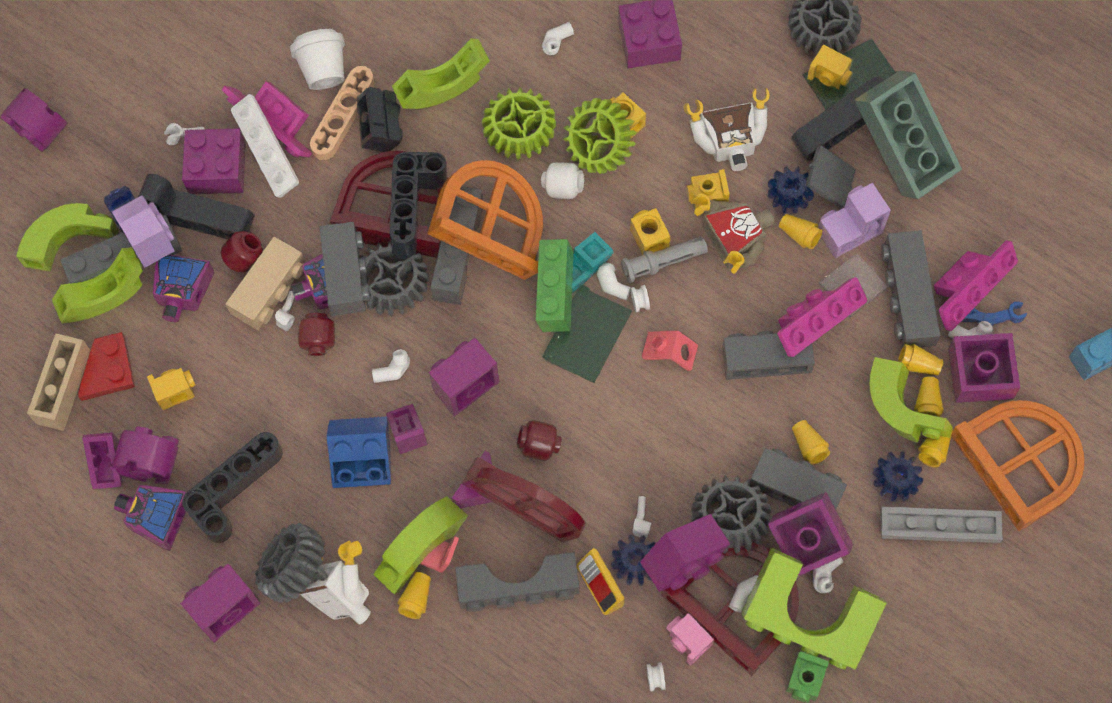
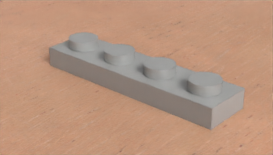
[880,507,1003,543]

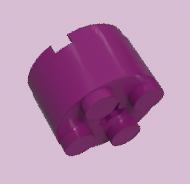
[0,88,68,152]
[111,426,179,484]

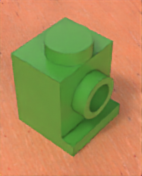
[786,651,829,703]

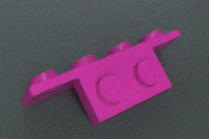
[222,81,312,158]
[933,240,1018,331]
[777,277,867,357]

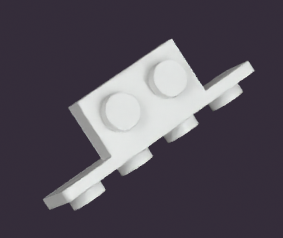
[231,94,299,198]

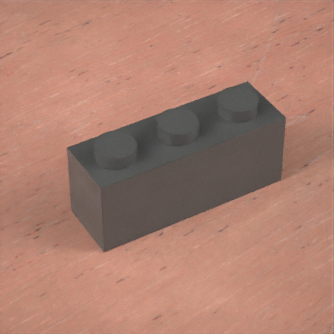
[319,222,370,316]
[722,331,815,380]
[750,448,847,509]

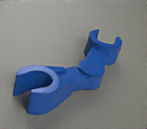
[961,301,1027,326]

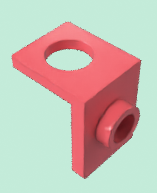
[642,331,698,371]
[420,536,459,573]

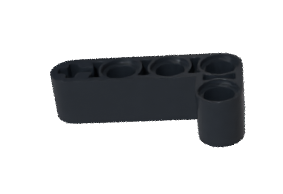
[791,76,884,161]
[390,152,447,259]
[138,174,255,239]
[182,432,283,543]

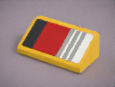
[577,548,625,615]

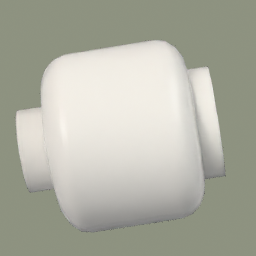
[541,162,584,199]

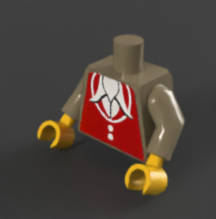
[690,193,774,274]

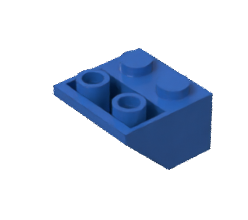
[326,416,391,488]

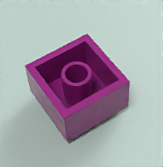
[618,0,682,68]
[182,128,246,194]
[948,333,1020,403]
[429,338,500,417]
[768,492,853,577]
[640,514,730,592]
[180,564,261,642]

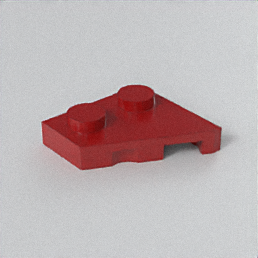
[78,332,135,401]

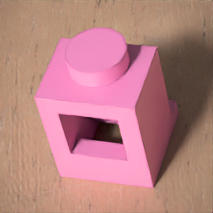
[666,613,714,666]

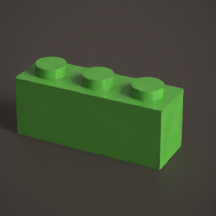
[536,239,574,332]

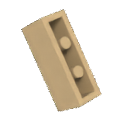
[226,237,306,330]
[27,334,91,431]

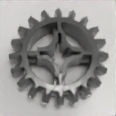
[788,0,862,57]
[360,241,429,317]
[691,475,771,554]
[255,523,325,603]

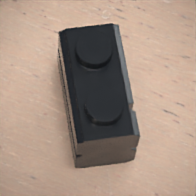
[356,87,403,152]

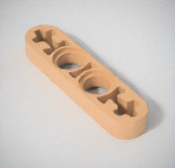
[310,66,375,160]

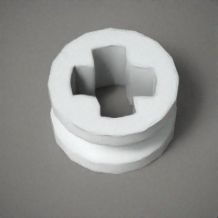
[630,285,650,312]
[646,662,665,692]

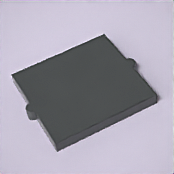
[806,145,856,209]

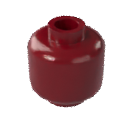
[220,231,263,273]
[298,312,335,356]
[517,420,562,461]

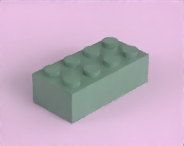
[854,70,962,199]

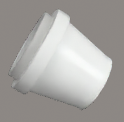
[290,29,345,90]

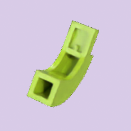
[392,38,490,109]
[16,203,119,271]
[52,247,143,324]
[870,357,953,443]
[373,496,468,594]

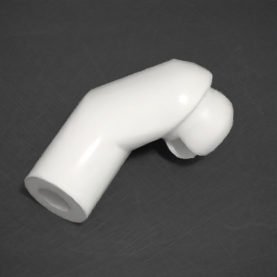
[542,22,574,55]
[597,263,631,300]
[948,321,993,338]
[372,349,410,383]
[813,558,843,593]
[729,575,758,613]

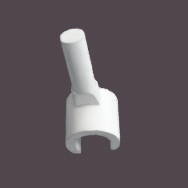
[164,123,204,145]
[275,291,295,331]
[632,496,652,539]

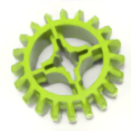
[482,87,556,160]
[563,98,637,174]

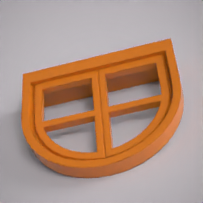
[428,160,543,280]
[951,400,1085,531]

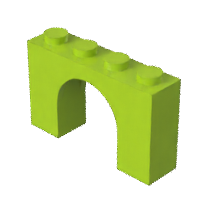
[741,548,887,670]

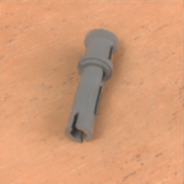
[621,236,708,283]

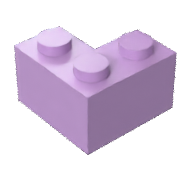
[818,183,891,258]
[112,195,174,268]

